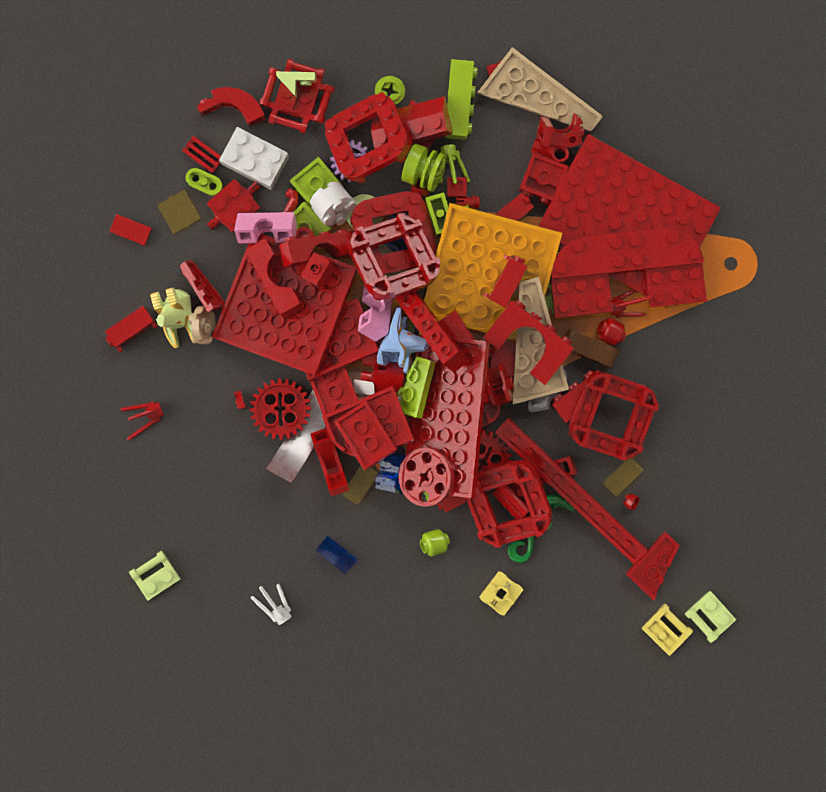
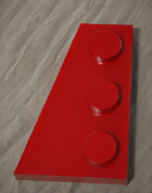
[625,532,680,600]

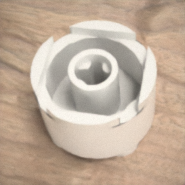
[310,182,357,226]

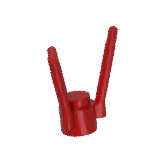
[610,290,653,318]
[120,401,164,441]

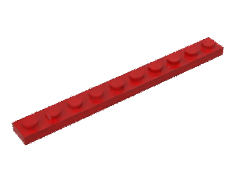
[494,417,648,564]

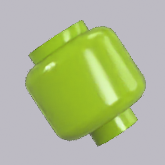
[420,529,450,557]

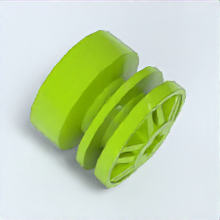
[401,143,447,192]

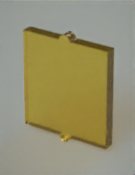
[157,190,201,234]

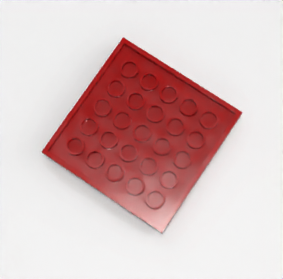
[212,234,358,376]

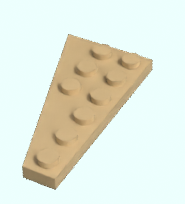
[513,277,569,404]

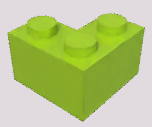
[425,192,469,238]

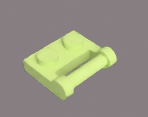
[129,550,181,601]
[685,591,736,643]

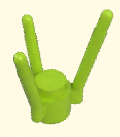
[438,144,470,184]

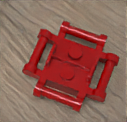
[259,58,335,134]

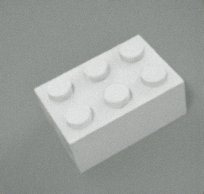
[219,127,289,190]

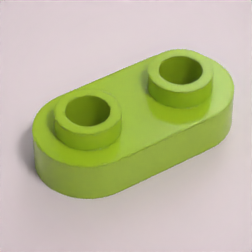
[186,168,223,196]

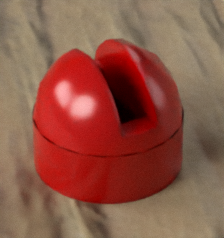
[623,494,640,511]

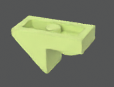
[276,71,317,97]

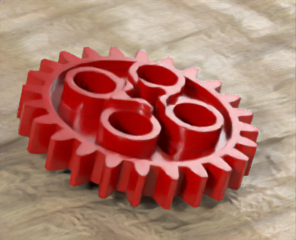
[249,378,312,441]
[478,429,513,492]

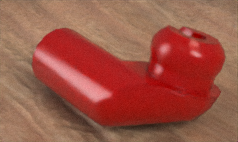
[283,188,299,212]

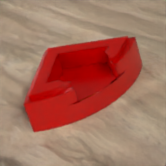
[234,390,247,410]

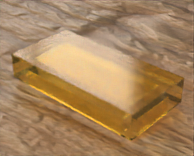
[603,458,643,497]
[342,466,379,505]

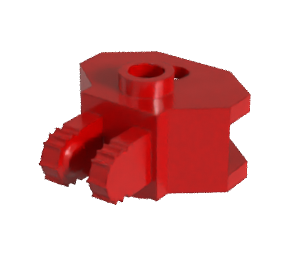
[485,363,514,407]

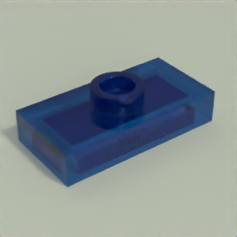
[316,536,358,575]

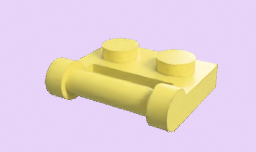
[641,603,693,656]

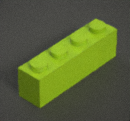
[444,59,477,140]

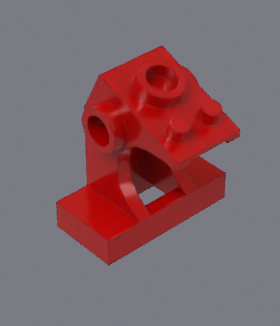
[536,112,584,148]

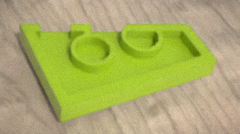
[397,357,436,418]

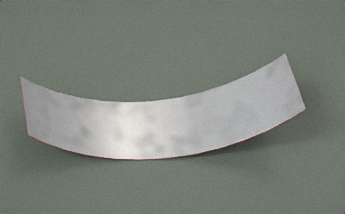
[266,390,325,483]

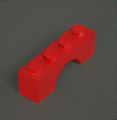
[279,229,354,268]
[246,238,305,318]

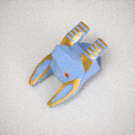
[377,308,429,374]

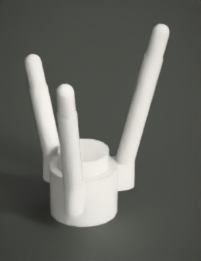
[251,584,292,625]

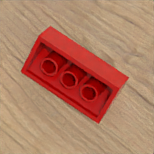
[371,96,453,149]

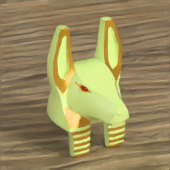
[150,288,192,348]

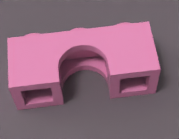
[234,212,297,243]
[358,286,393,342]

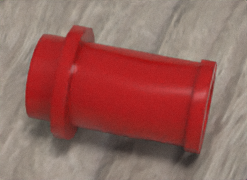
[456,195,480,210]

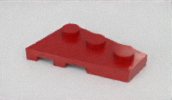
[180,260,225,312]

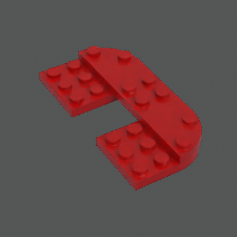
[550,228,707,318]
[305,298,415,457]

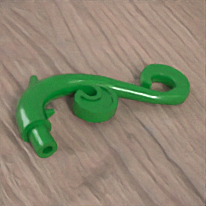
[508,494,575,563]

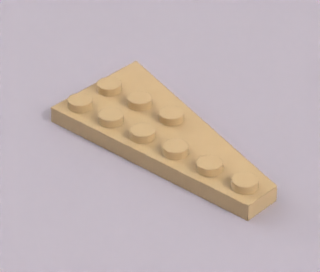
[477,47,603,132]

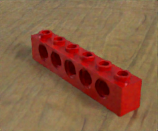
[395,290,469,373]

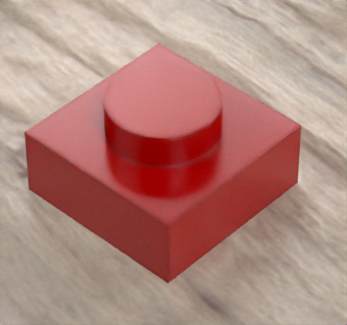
[447,177,467,197]

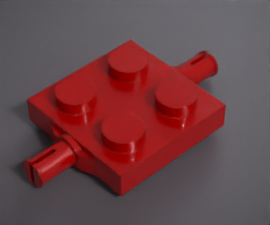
[206,179,260,232]

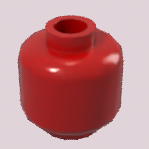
[596,318,626,346]

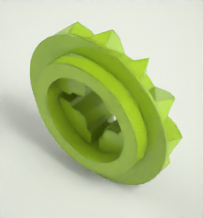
[375,76,405,104]

